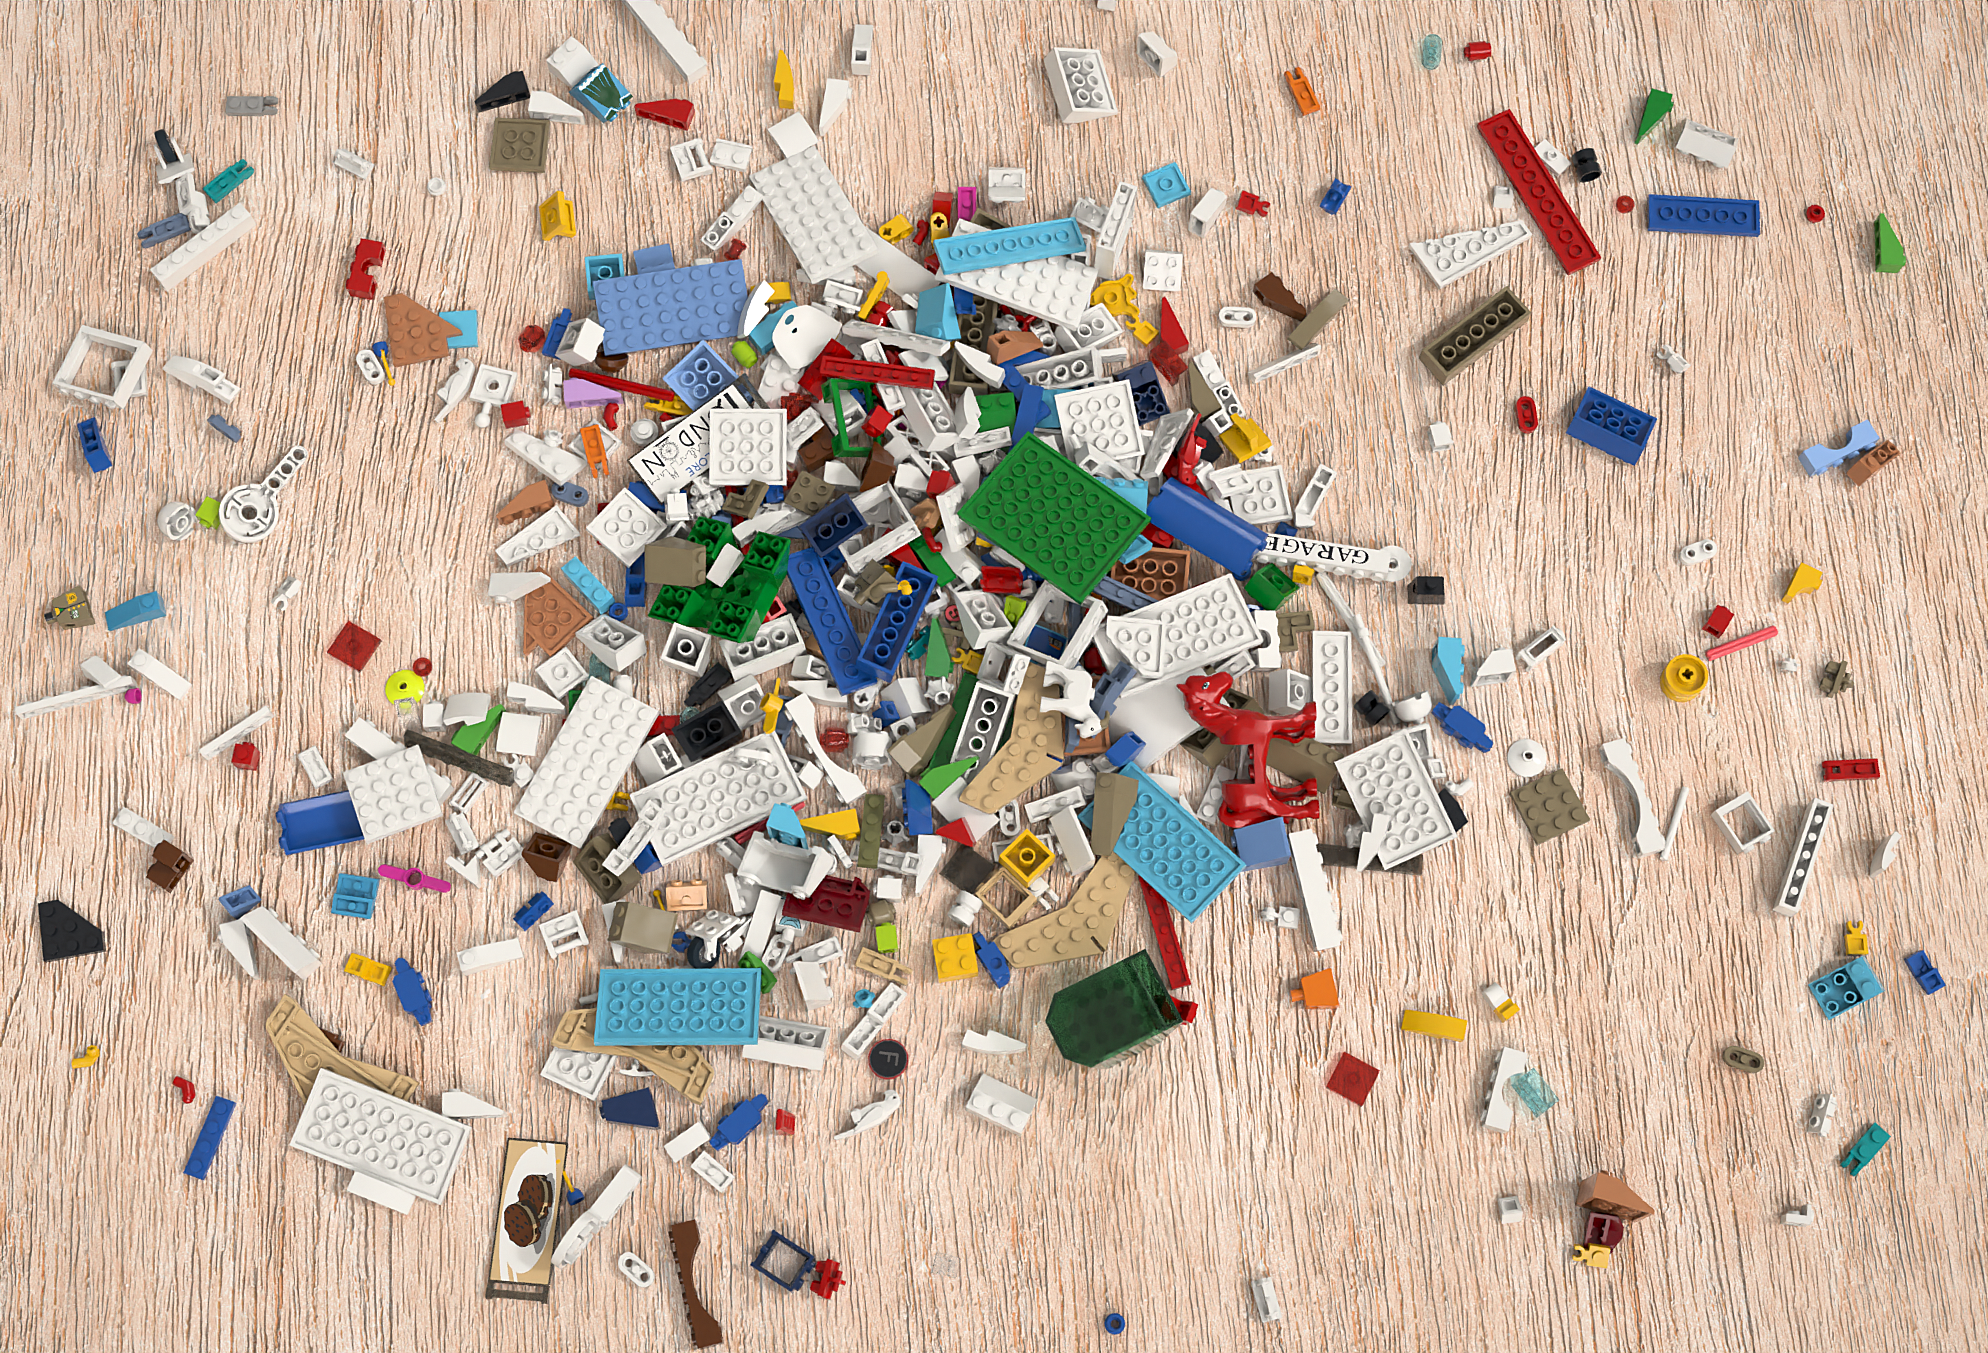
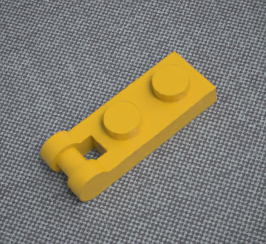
[858,271,890,322]

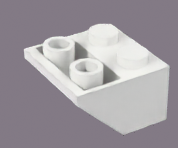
[633,733,684,786]

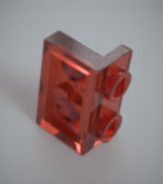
[1149,340,1188,387]
[781,393,819,421]

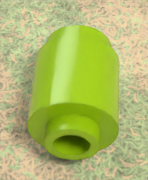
[731,340,758,369]

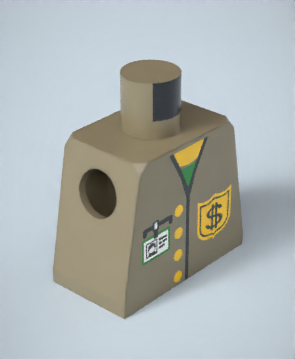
[44,585,96,630]

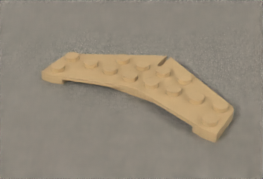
[959,662,1064,815]
[992,852,1136,969]
[266,994,420,1105]
[550,1008,714,1106]

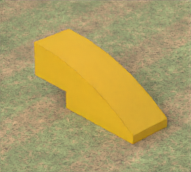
[774,50,795,109]
[1401,1009,1468,1042]

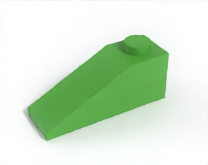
[1874,213,1906,273]
[451,704,506,759]
[919,755,980,799]

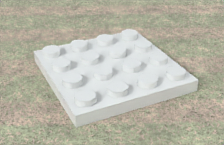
[1054,379,1145,464]
[709,409,787,486]
[343,745,443,844]

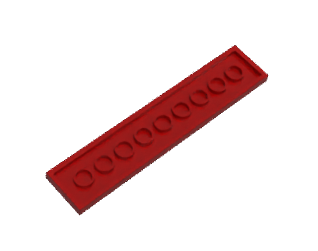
[1477,109,1602,276]

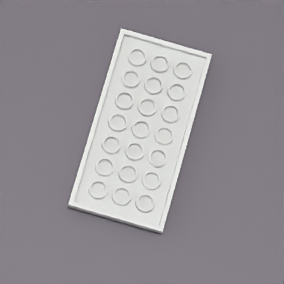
[749,145,879,285]
[935,218,1099,331]
[1092,573,1263,700]
[513,676,660,850]
[630,730,807,866]
[290,1068,472,1205]

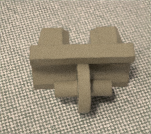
[942,619,971,650]
[1819,660,1854,698]

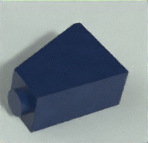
[599,1087,661,1130]

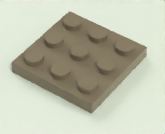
[489,117,551,173]
[1509,768,1590,846]

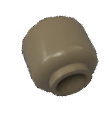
[866,899,896,927]

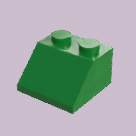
[1244,563,1300,612]

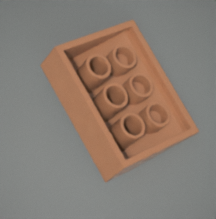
[1108,547,1191,601]
[1575,1170,1655,1223]

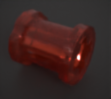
[724,238,747,261]

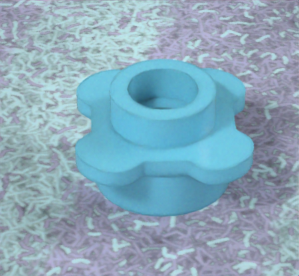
[853,989,875,1008]

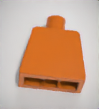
[1289,968,1339,1009]

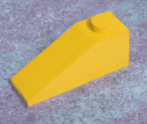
[799,809,861,841]

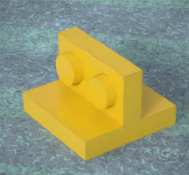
[539,191,576,241]
[1219,413,1272,463]

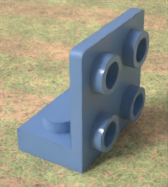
[633,244,675,274]

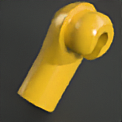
[72,1045,100,1069]

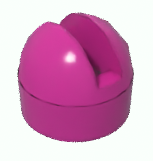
[124,688,142,704]

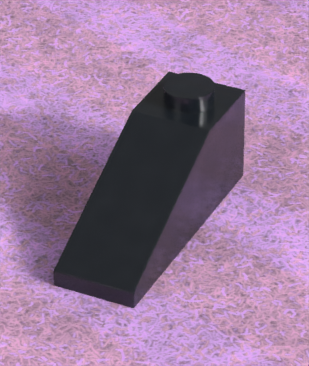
[475,70,530,113]

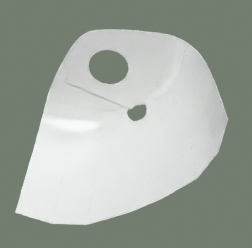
[772,305,842,369]

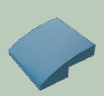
[331,873,380,919]

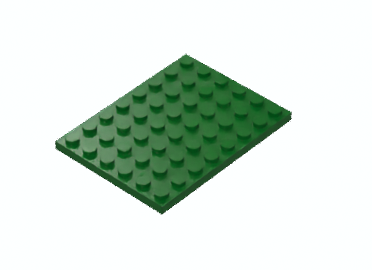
[957,431,1151,605]

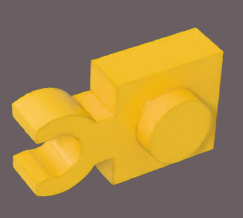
[1125,314,1159,347]
[951,648,984,675]
[1844,921,1868,956]
[1571,1243,1610,1268]

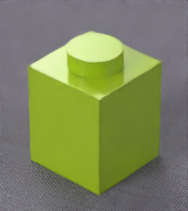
[195,496,227,530]
[875,922,899,954]

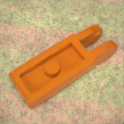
[1284,67,1320,116]
[580,424,610,478]

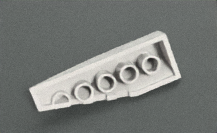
[989,346,1103,392]

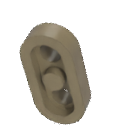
[1722,1046,1764,1074]

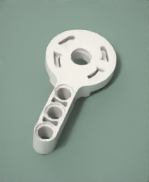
[218,446,308,543]
[551,1165,642,1269]

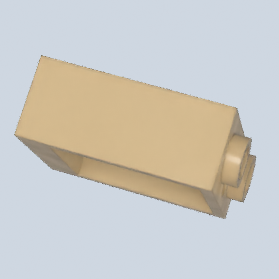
[975,866,1037,930]

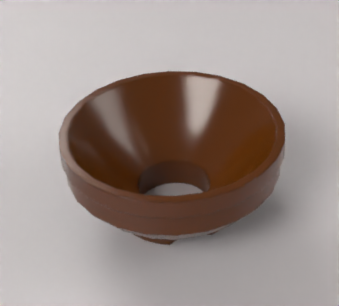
[594,351,629,373]

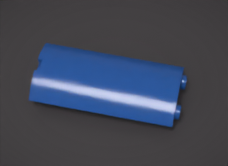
[1146,477,1269,576]
[276,790,403,855]

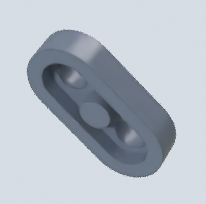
[207,414,241,443]
[551,482,589,507]

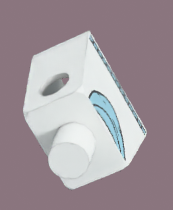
[775,894,810,945]

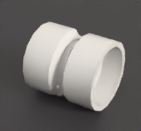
[947,890,983,928]

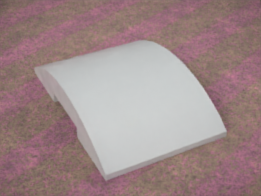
[1108,668,1230,771]

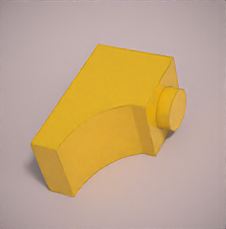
[1781,562,1823,603]

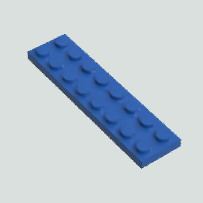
[787,547,878,697]

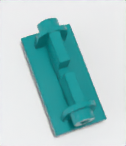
[905,625,931,661]

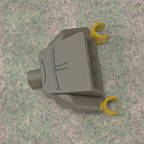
[853,558,912,606]

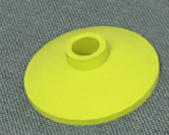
[385,670,425,708]

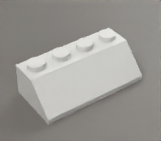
[899,381,963,451]
[719,613,807,682]
[240,906,322,980]
[742,1015,831,1071]

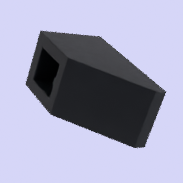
[608,817,632,846]

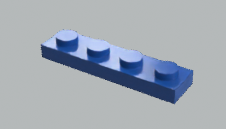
[995,360,1052,424]
[183,1096,237,1180]

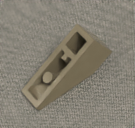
[1187,362,1222,424]

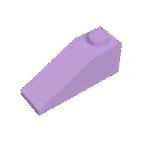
[563,378,623,409]

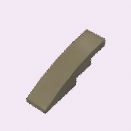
[1287,289,1349,350]

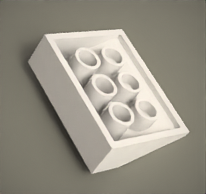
[1043,47,1118,123]

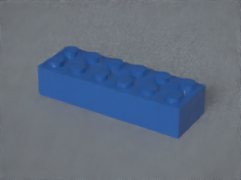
[855,561,938,683]

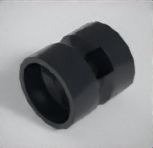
[1571,148,1602,183]
[1353,690,1390,727]

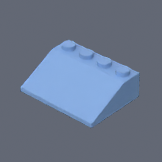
[662,340,757,412]

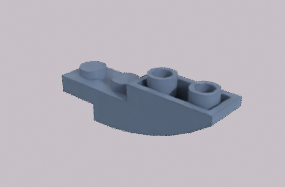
[1081,660,1137,739]

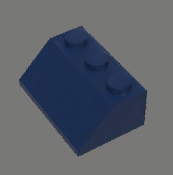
[796,493,869,558]

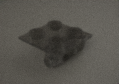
[939,844,994,895]

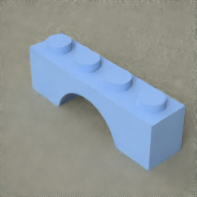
[1798,419,1880,477]

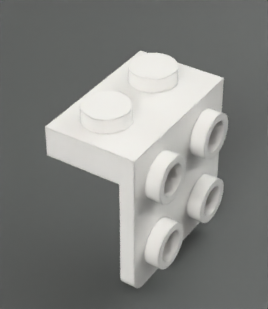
[988,167,1026,203]
[821,280,863,315]

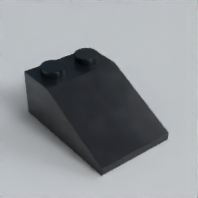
[671,700,743,762]

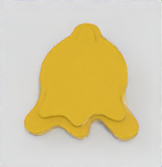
[1090,274,1140,317]

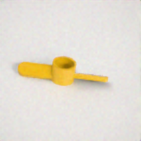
[759,677,783,734]

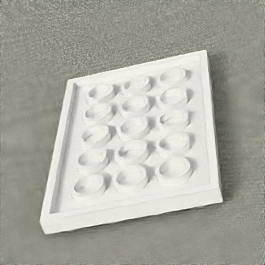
[1334,729,1458,870]

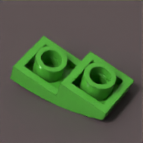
[737,951,777,994]

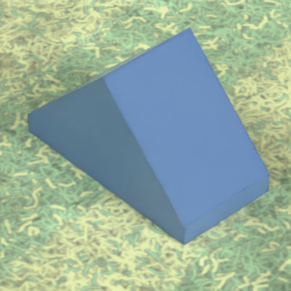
[218,885,261,920]

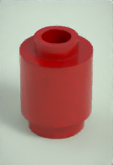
[1464,41,1492,61]

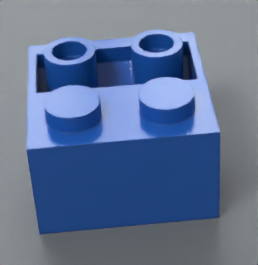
[902,779,933,835]

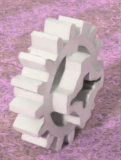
[687,490,725,522]

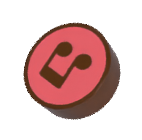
[944,604,960,624]

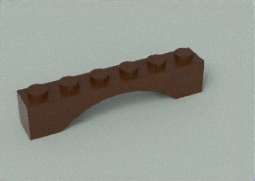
[668,1219,724,1350]

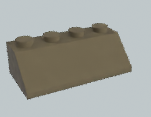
[1180,688,1264,769]
[1266,738,1345,794]

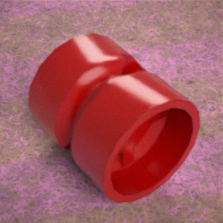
[864,301,896,328]

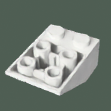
[808,390,867,440]

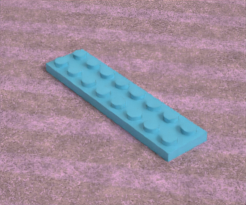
[933,217,1086,275]

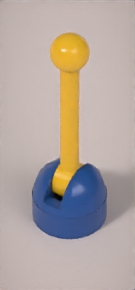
[372,341,395,386]
[556,1159,585,1206]

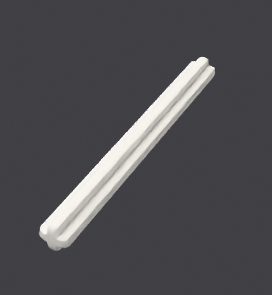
[1316,572,1386,668]

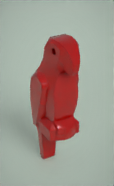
[1177,413,1207,485]

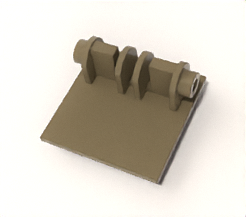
[784,470,836,516]

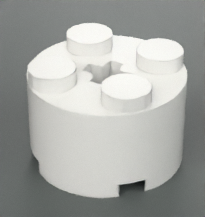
[852,731,892,770]

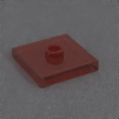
[327,620,382,673]
[1325,1052,1380,1107]

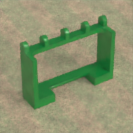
[821,379,885,457]

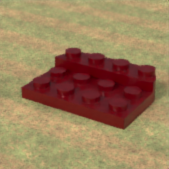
[782,875,870,933]

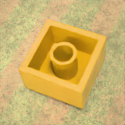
[998,829,1056,888]
[932,933,978,983]

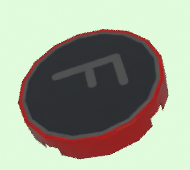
[868,1039,908,1080]

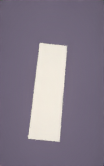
[738,890,781,962]

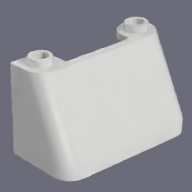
[737,831,834,899]

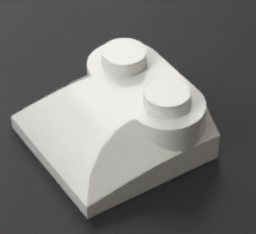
[1051,758,1096,801]

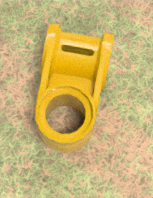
[929,212,950,249]
[879,214,914,245]

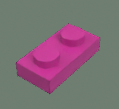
[958,187,976,222]

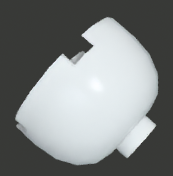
[157,502,197,541]
[1391,690,1432,725]

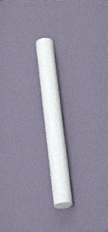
[1659,787,1690,861]

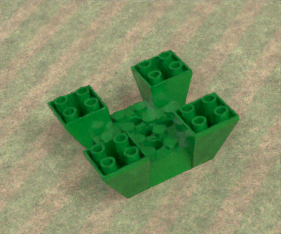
[648,516,791,643]

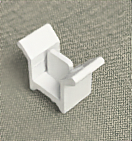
[664,488,689,526]

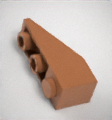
[986,330,1043,365]
[1846,440,1901,487]
[496,480,554,525]

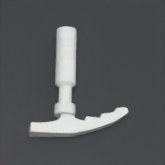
[619,1059,656,1077]

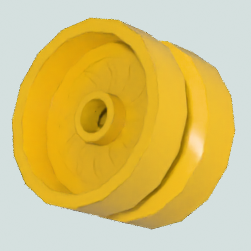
[1660,654,1708,703]

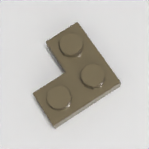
[721,479,770,520]
[1276,610,1315,653]

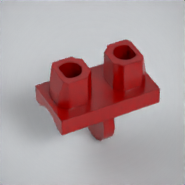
[810,1259,846,1300]

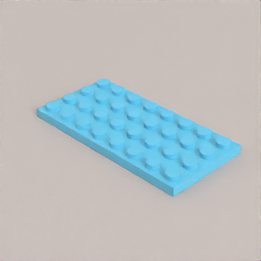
[1077,761,1246,924]
[594,968,762,1046]

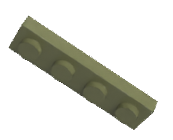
[857,794,885,869]

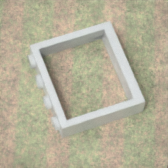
[1094,181,1138,280]
[52,325,153,409]
[838,481,921,574]
[1007,580,1108,669]

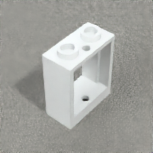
[977,641,1031,694]
[1711,791,1775,854]

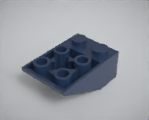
[1112,360,1170,426]

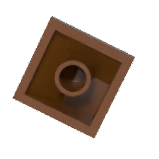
[859,441,896,492]
[521,832,572,882]

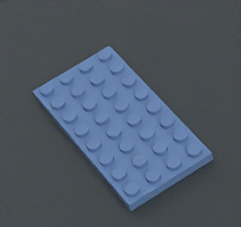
[593,259,748,356]

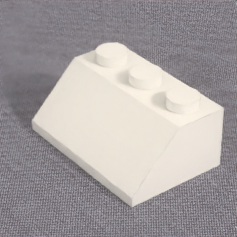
[1676,119,1738,168]
[1047,805,1095,876]
[965,1074,1038,1137]

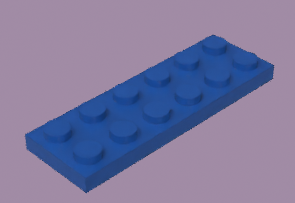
[1647,194,1760,237]

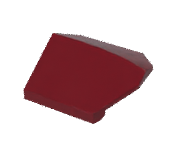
[1583,1211,1624,1254]

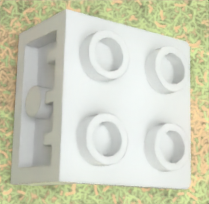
[1143,249,1183,291]
[725,873,771,917]

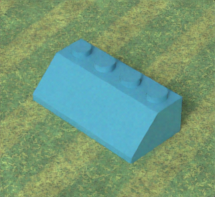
[1095,477,1148,514]
[766,803,809,850]

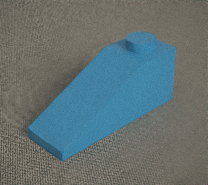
[105,591,167,631]

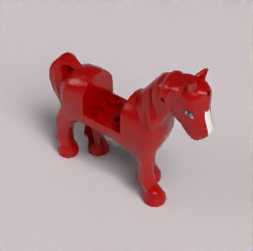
[1176,671,1320,828]

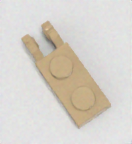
[854,947,913,986]

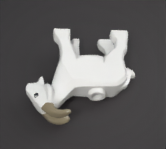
[1040,661,1110,738]

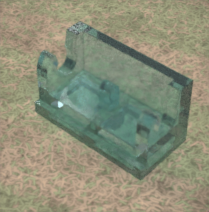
[1511,1068,1559,1117]

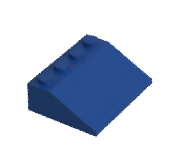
[1566,386,1657,466]

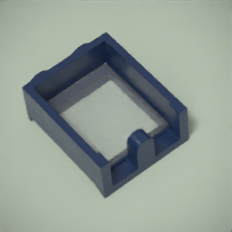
[750,1230,816,1294]

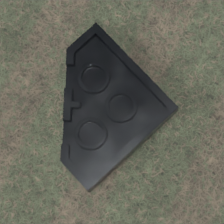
[38,900,106,963]

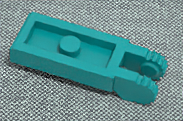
[203,159,254,204]
[1840,1122,1891,1177]

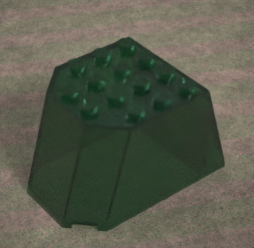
[1045,949,1183,1069]

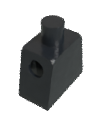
[1407,576,1445,605]

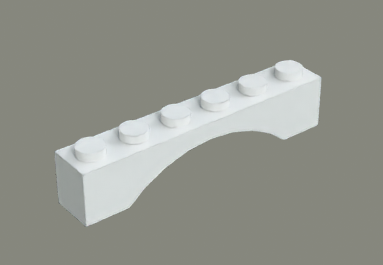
[783,692,867,806]
[1598,738,1666,859]

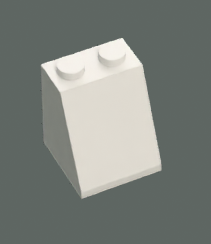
[660,622,711,678]

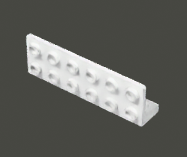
[855,226,942,310]

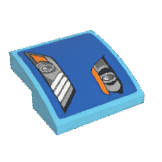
[1024,624,1068,664]

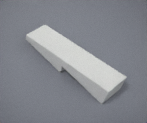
[841,982,907,1061]

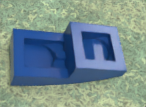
[1904,950,1946,995]

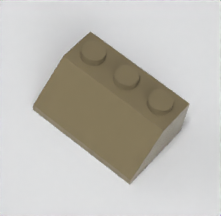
[573,832,642,904]

